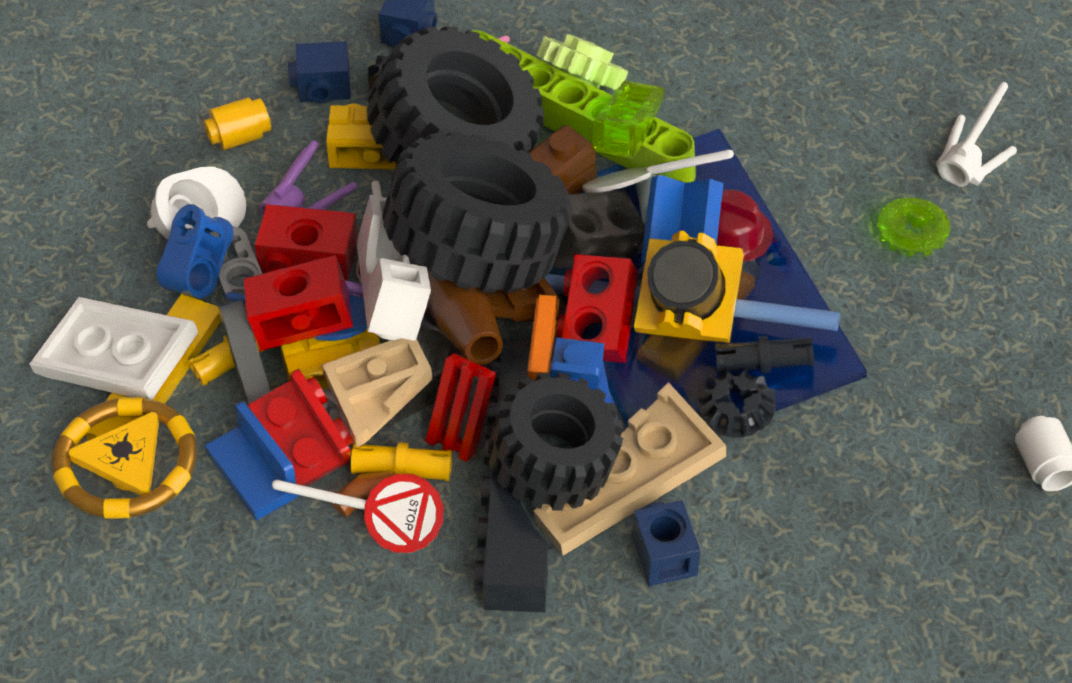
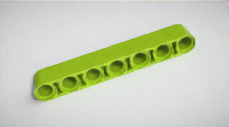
[471,30,696,183]

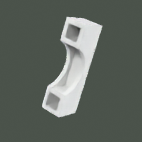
[356,194,431,341]

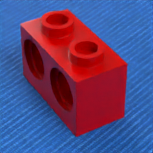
[556,254,639,363]

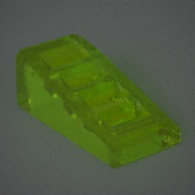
[593,80,665,158]

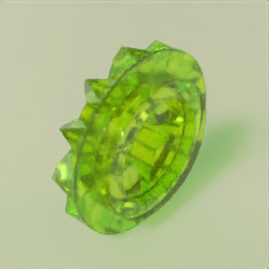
[877,197,950,258]

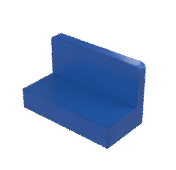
[641,175,724,266]
[205,401,299,520]

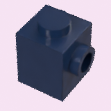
[379,0,437,47]
[288,41,351,103]

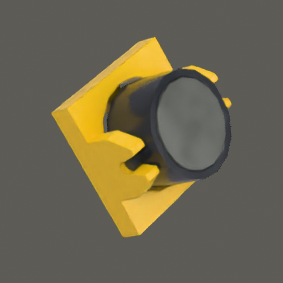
[634,231,744,343]

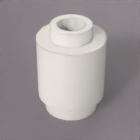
[1015,416,1072,491]

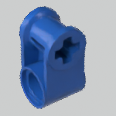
[156,204,233,298]

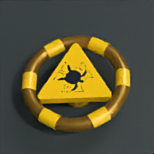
[52,397,197,519]

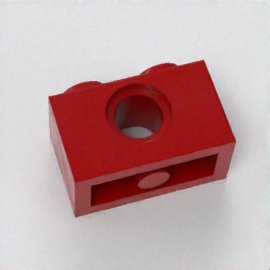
[255,204,358,281]
[243,255,354,351]

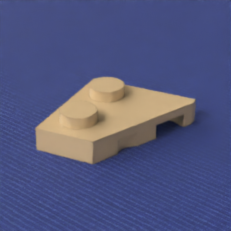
[322,338,432,447]

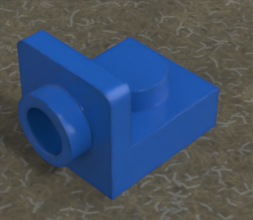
[549,337,605,390]

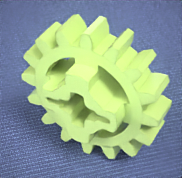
[536,34,628,91]

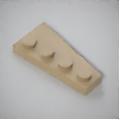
[534,382,726,556]

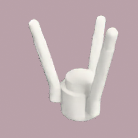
[936,82,1016,187]

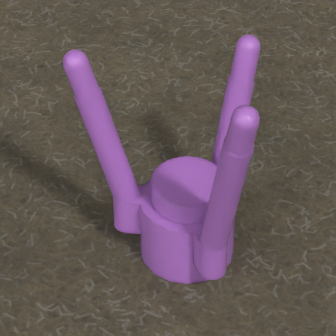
[259,140,358,216]

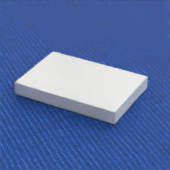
[29,297,198,400]

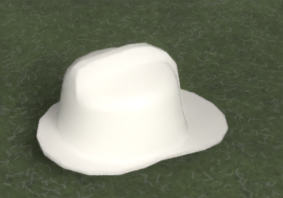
[147,166,247,239]

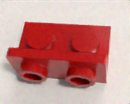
[248,368,354,487]

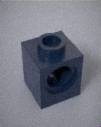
[632,500,700,586]

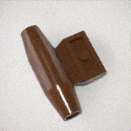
[426,271,559,365]

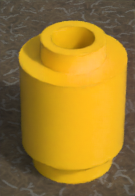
[203,97,271,151]

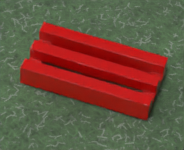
[425,353,496,462]

